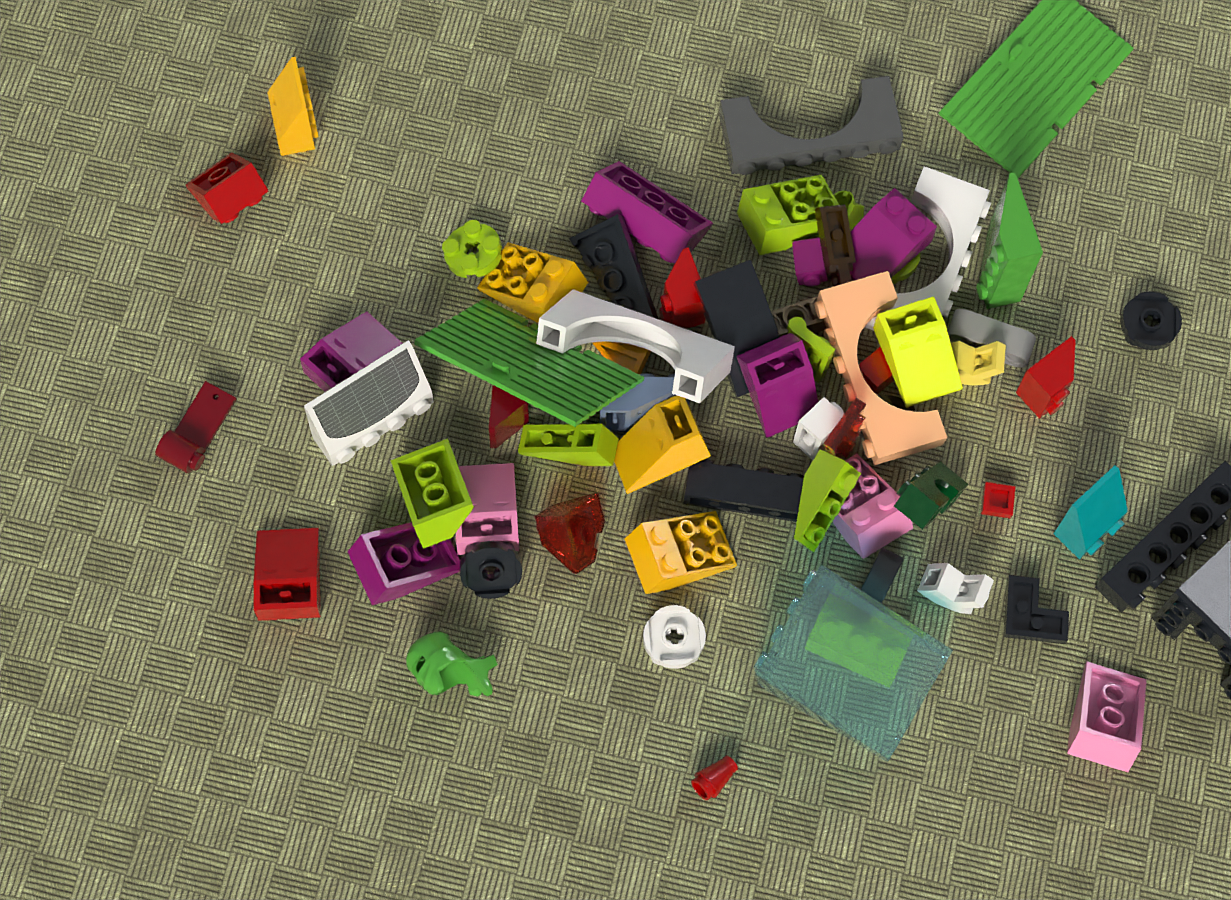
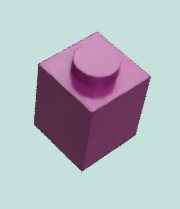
[792,238,828,286]

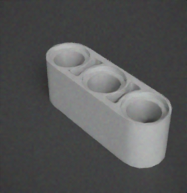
[948,309,1036,368]

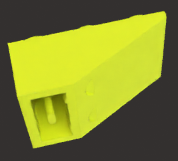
[873,296,963,408]

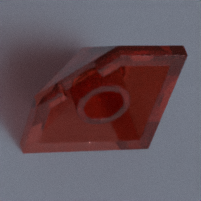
[534,493,605,574]

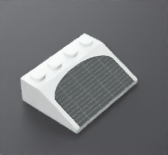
[304,340,433,466]

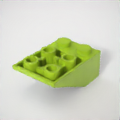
[737,174,839,255]

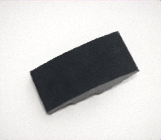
[693,259,780,398]

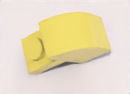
[951,341,1006,385]

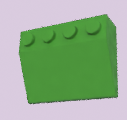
[976,172,1043,309]

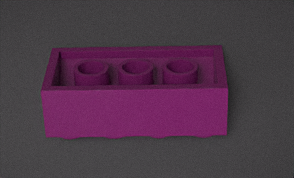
[581,161,713,263]

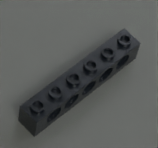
[1095,461,1231,613]

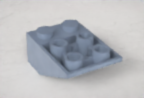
[599,373,690,432]

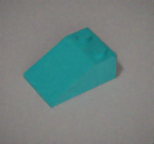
[1053,465,1128,560]

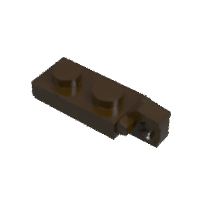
[814,204,856,287]

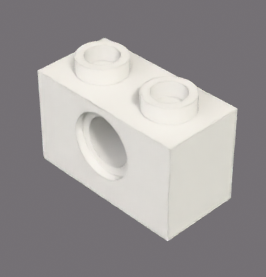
[793,397,846,460]

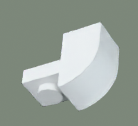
[917,563,994,614]

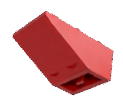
[253,528,321,621]

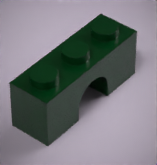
[894,461,969,530]

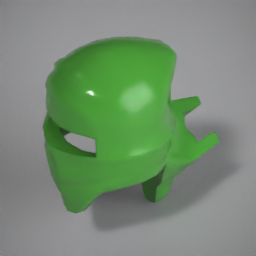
[406,631,498,697]

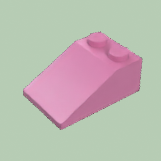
[1067,662,1146,772]

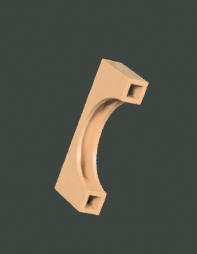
[814,271,947,466]

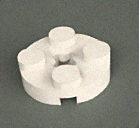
[643,605,706,669]

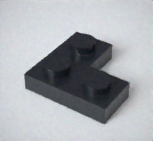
[1004,575,1069,644]

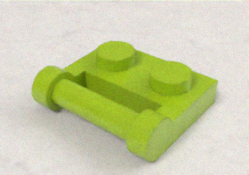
[787,317,836,383]

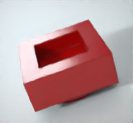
[981,482,1016,519]

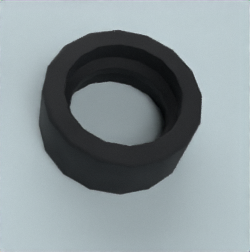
[857,548,904,610]

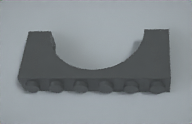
[719,76,904,175]

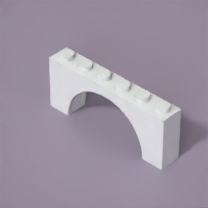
[865,166,991,331]
[536,289,735,403]

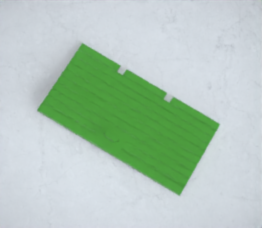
[938,0,1134,179]
[414,299,644,427]

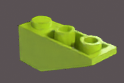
[794,449,861,552]

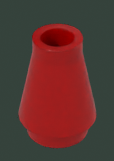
[691,755,738,800]

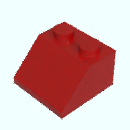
[185,153,269,224]
[659,247,706,329]
[1016,336,1076,419]

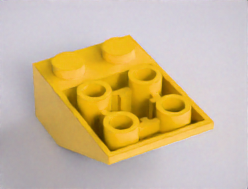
[267,57,319,156]
[477,242,588,323]
[614,395,711,494]
[624,511,737,594]

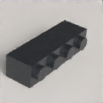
[683,459,804,522]

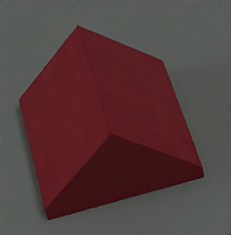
[489,385,529,448]

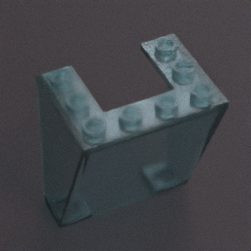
[754,565,953,762]

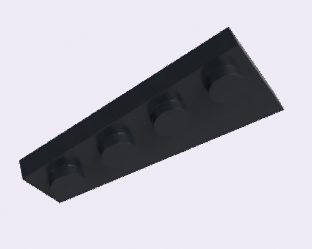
[569,214,659,319]

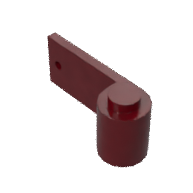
[155,381,237,474]

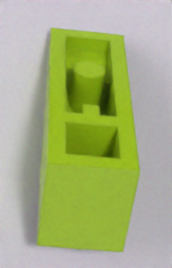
[518,424,619,466]

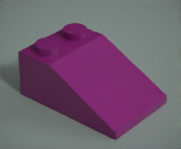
[850,188,937,281]
[347,522,460,605]

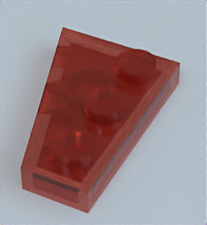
[823,398,867,458]

